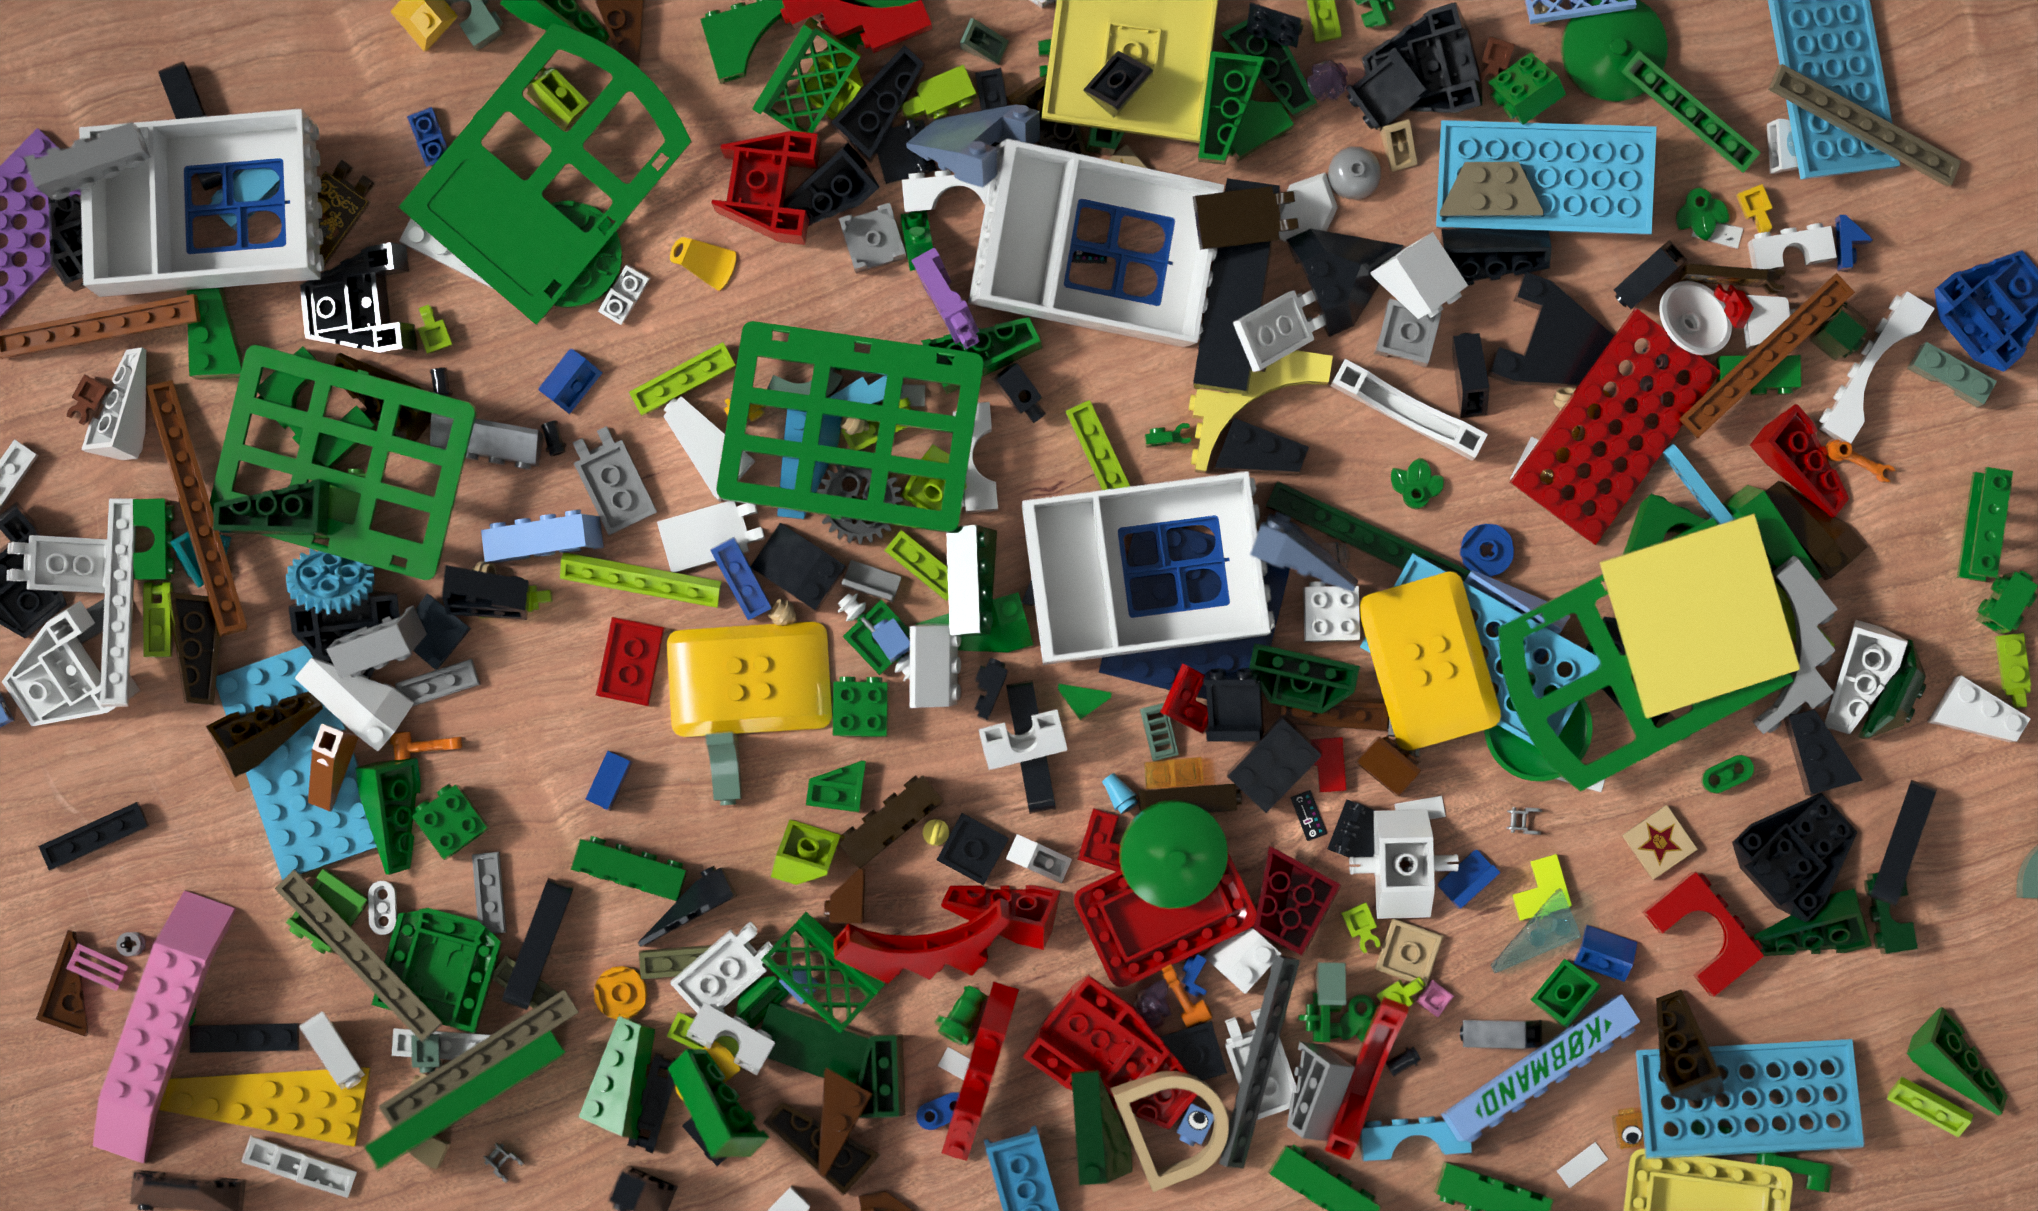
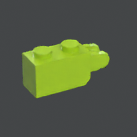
[902,64,977,120]
[526,67,589,131]

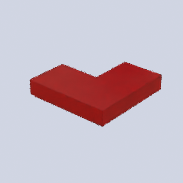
[1160,664,1208,734]
[1310,737,1346,793]
[1077,808,1121,872]

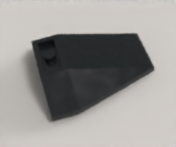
[1732,793,1858,922]

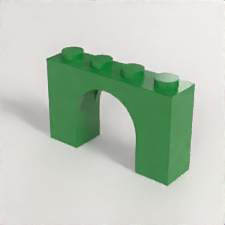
[257,346,378,469]
[1623,493,1708,555]

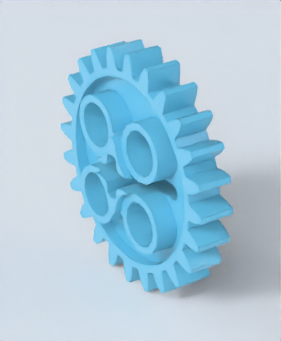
[286,548,375,614]

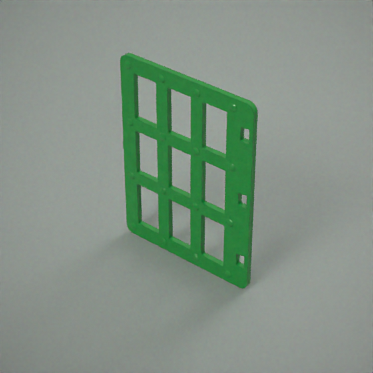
[716,321,984,533]
[210,345,476,580]

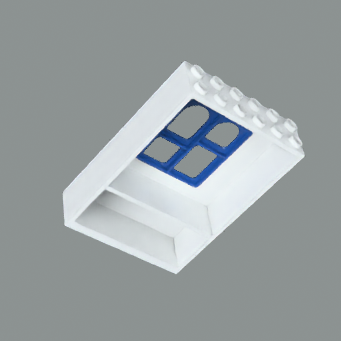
[79,109,324,297]
[968,139,1224,347]
[1022,472,1274,665]

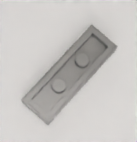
[395,659,481,707]
[472,852,507,934]

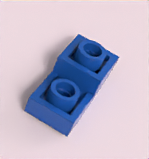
[407,107,448,167]

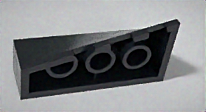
[1441,229,1551,286]

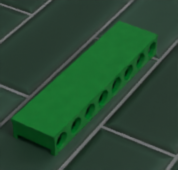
[364,1030,566,1172]

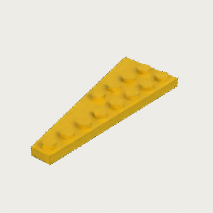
[158,1067,371,1147]

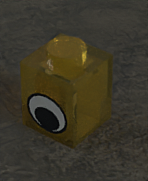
[1611,1107,1644,1149]

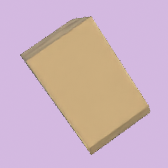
[1380,119,1417,172]

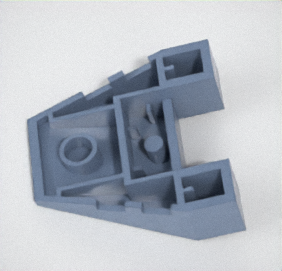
[906,104,1040,188]
[1250,512,1359,592]

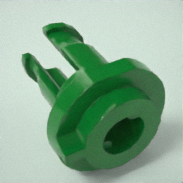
[935,985,987,1046]

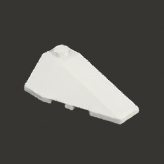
[81,348,146,460]
[1824,620,1907,734]
[295,657,414,751]

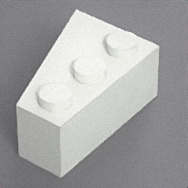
[1927,676,2031,742]

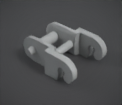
[1506,807,1542,835]
[483,1143,524,1183]

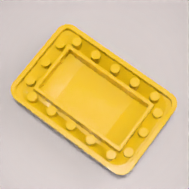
[1359,572,1501,750]
[667,622,832,737]

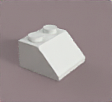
[1204,927,1281,994]

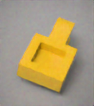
[1736,184,1773,233]

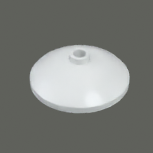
[1659,281,1732,355]

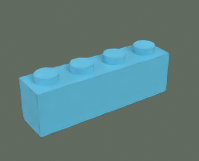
[210,168,280,231]

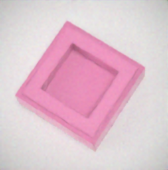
[1416,980,1454,1017]

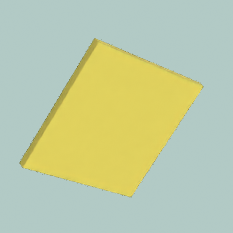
[1041,0,1218,143]
[1599,514,1800,718]

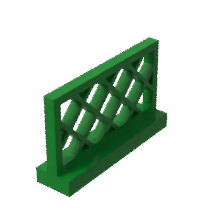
[752,17,862,133]
[761,912,885,1033]

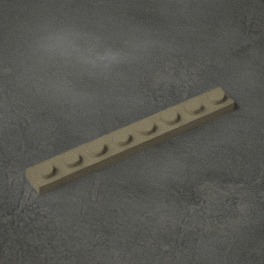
[1768,64,1961,187]
[274,870,443,1043]
[378,989,579,1128]

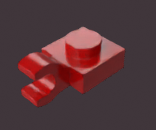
[1714,284,1754,328]

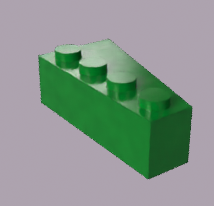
[668,1049,769,1157]
[1268,1144,1381,1211]

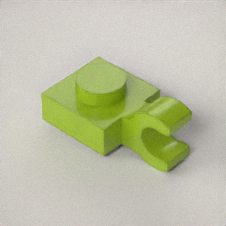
[418,304,453,354]
[1376,976,1426,1006]

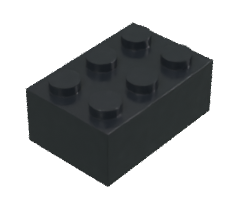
[1227,714,1322,813]

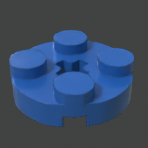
[1459,524,1514,577]

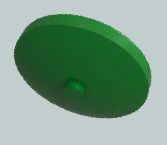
[1561,0,1668,102]
[1484,674,1593,781]
[1119,800,1228,909]

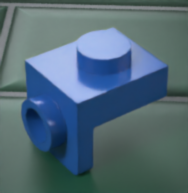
[1181,954,1207,997]

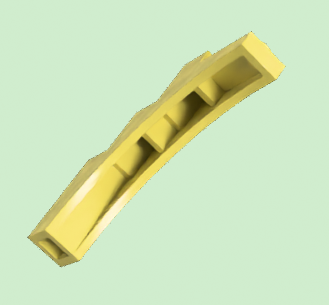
[1188,350,1333,473]

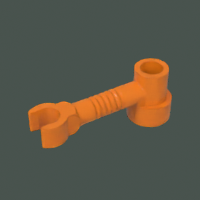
[1825,440,1895,483]
[390,731,462,760]
[1162,964,1213,1028]

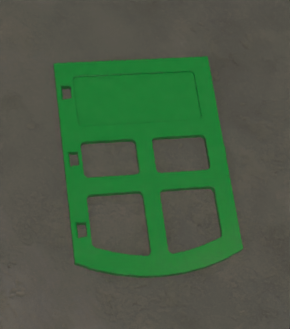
[399,23,692,325]
[1498,517,1794,792]

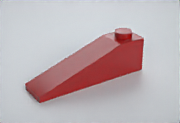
[1750,404,1849,518]

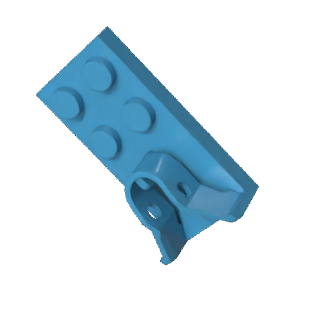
[984,1125,1059,1211]

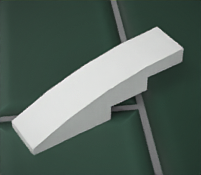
[241,1135,357,1198]

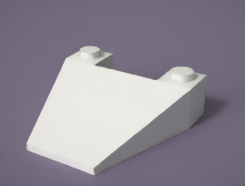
[2,601,140,726]

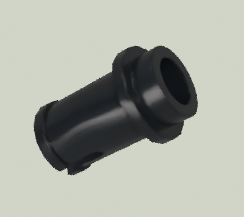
[430,367,453,397]
[541,421,567,456]
[1386,1046,1421,1077]

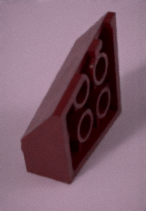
[1254,845,1342,957]

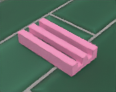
[66,944,128,991]

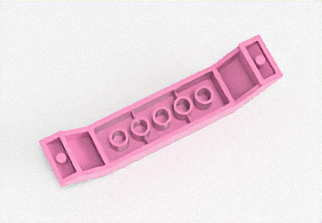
[93,890,236,1164]

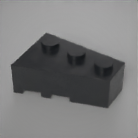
[1213,418,1309,475]
[442,565,530,620]
[1784,710,1863,795]
[608,1165,678,1211]

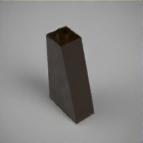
[1138,784,1242,813]

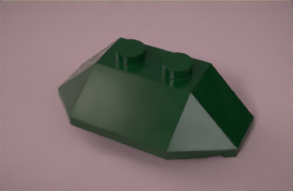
[1858,639,1926,739]
[1249,643,1360,714]

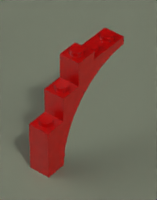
[780,0,932,54]
[834,899,1011,984]
[941,981,1019,1161]

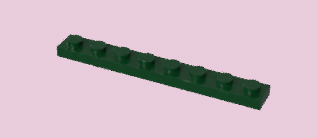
[1266,481,1471,582]

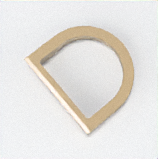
[1111,1071,1229,1192]

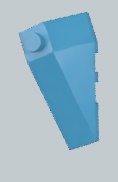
[777,409,842,519]

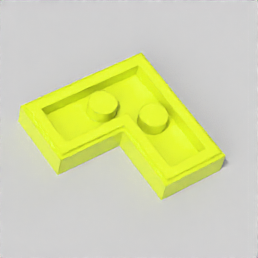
[1512,854,1572,921]

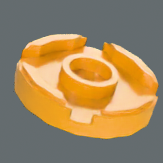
[593,966,648,1020]

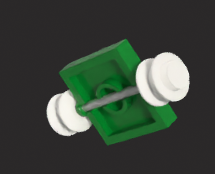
[838,593,910,681]

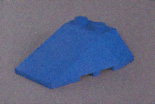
[1934,250,2038,372]

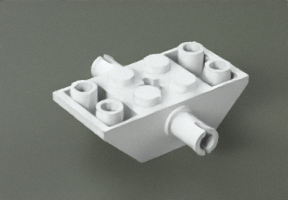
[1349,810,1459,919]

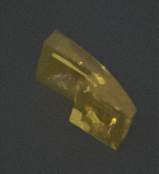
[1144,757,1204,789]

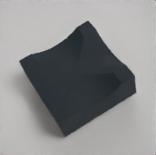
[413,594,471,670]

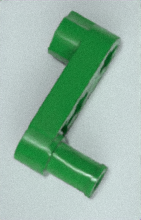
[1755,1128,1833,1193]

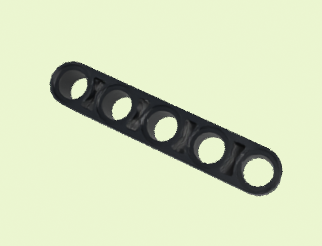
[158,61,222,191]
[1006,680,1056,814]
[1870,780,1937,906]
[502,878,574,1010]

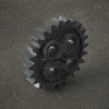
[817,465,903,545]

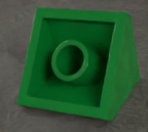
[1530,958,1601,1028]

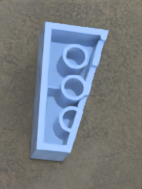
[481,510,604,563]

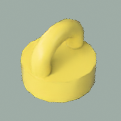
[923,819,949,846]

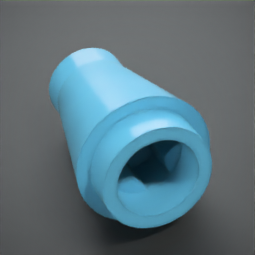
[1102,773,1139,814]

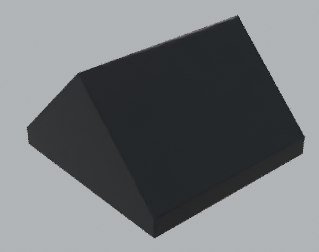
[1083,51,1153,118]

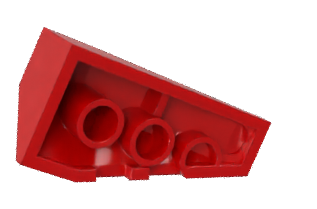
[941,885,1060,950]

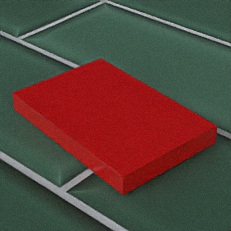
[595,617,665,706]

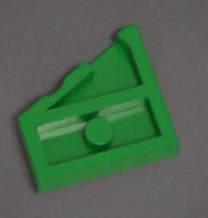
[806,761,866,812]

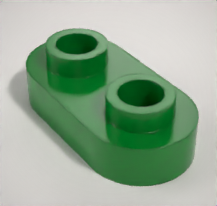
[1701,755,1754,794]

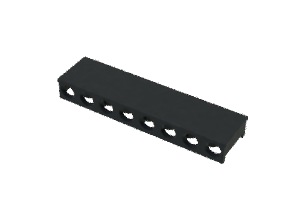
[1193,178,1280,396]

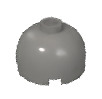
[1328,146,1381,200]

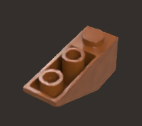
[308,724,359,812]

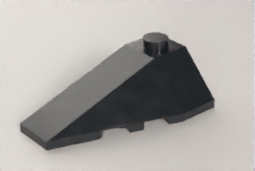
[638,865,737,947]

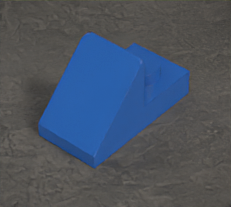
[1835,214,1873,271]

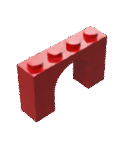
[1642,872,1764,997]

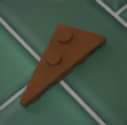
[595,0,644,68]
[36,930,88,1037]

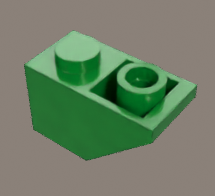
[900,210,933,271]

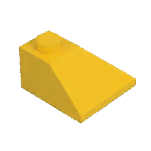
[391,0,458,52]

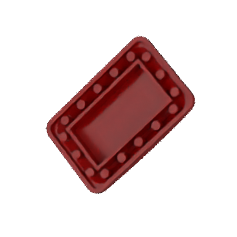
[1074,852,1257,987]

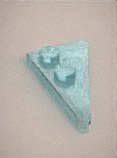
[1490,888,1581,974]

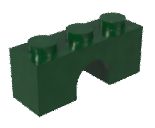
[1864,872,1918,954]

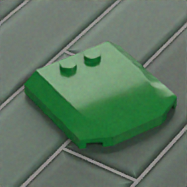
[371,908,503,1034]

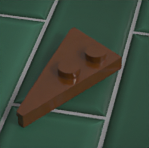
[818,1068,873,1178]

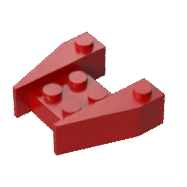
[711,131,821,245]

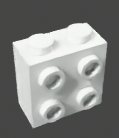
[1303,582,1360,642]

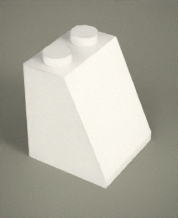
[1370,232,1468,319]

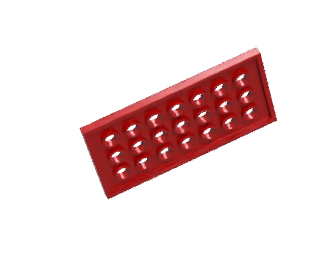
[1509,308,1720,545]

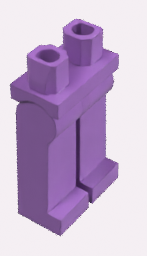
[911,247,979,349]

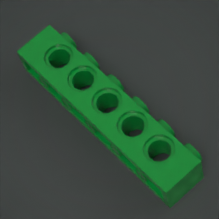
[1617,48,1761,173]

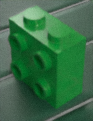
[1488,52,1567,125]
[1976,570,2038,634]
[833,677,888,737]
[412,783,490,860]

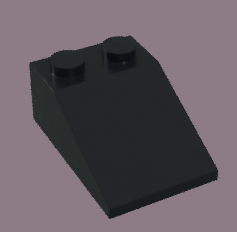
[750,523,846,612]

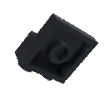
[975,657,1008,722]

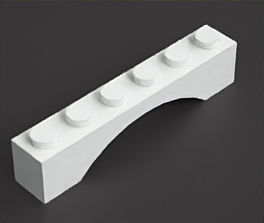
[1819,291,1935,444]
[1331,359,1488,461]

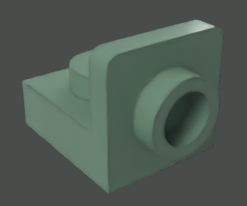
[411,1034,442,1073]

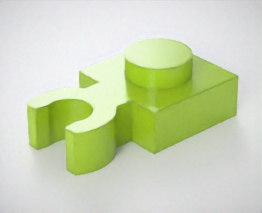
[1341,902,1380,953]

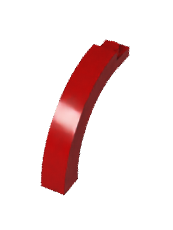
[1324,997,1410,1160]

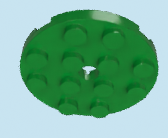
[545,201,623,308]

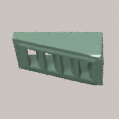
[1139,703,1179,761]

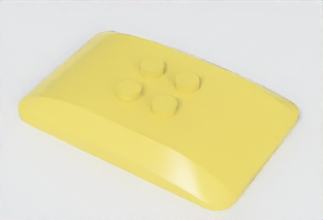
[1623,1149,1793,1211]

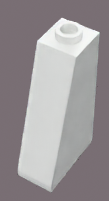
[663,397,755,501]

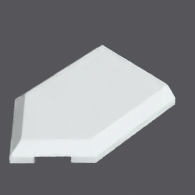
[1279,173,1338,242]

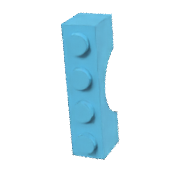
[1360,1116,1472,1161]

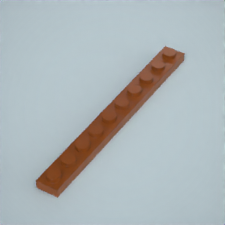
[146,380,247,637]

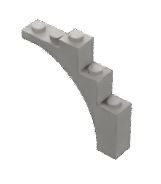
[1752,556,1837,734]

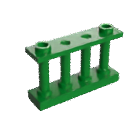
[1957,467,2013,582]

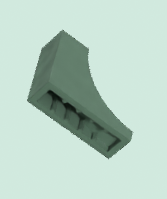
[705,732,742,806]

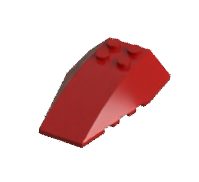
[1023,974,1198,1130]

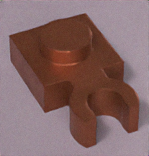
[1480,36,1515,82]
[66,374,110,425]

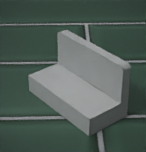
[842,560,902,602]

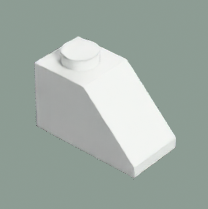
[1006,834,1072,883]

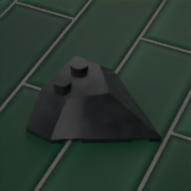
[48,194,86,292]
[1286,228,1404,337]
[289,590,400,679]

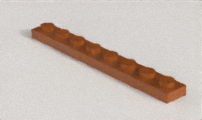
[1679,273,1855,439]
[0,294,201,359]

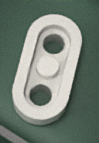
[368,881,397,935]

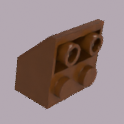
[1355,736,1422,797]

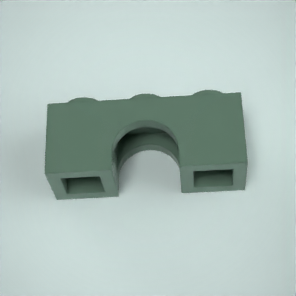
[445,0,503,51]
[1907,342,1997,408]

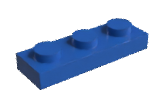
[710,537,772,620]

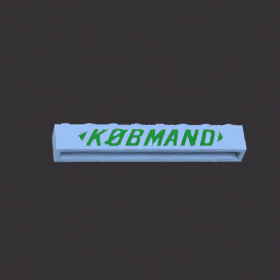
[1441,994,1640,1143]

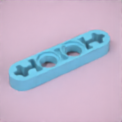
[1662,444,1733,525]

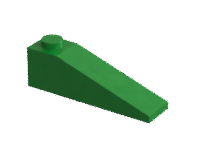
[916,592,1033,653]

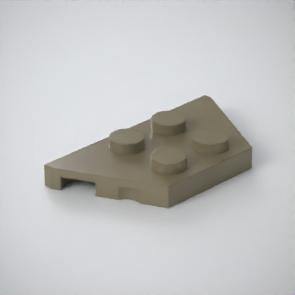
[1440,162,1544,217]

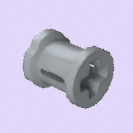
[116,932,146,956]

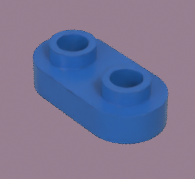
[916,1092,959,1130]

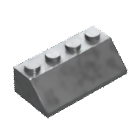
[430,413,544,470]

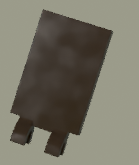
[1192,186,1299,250]

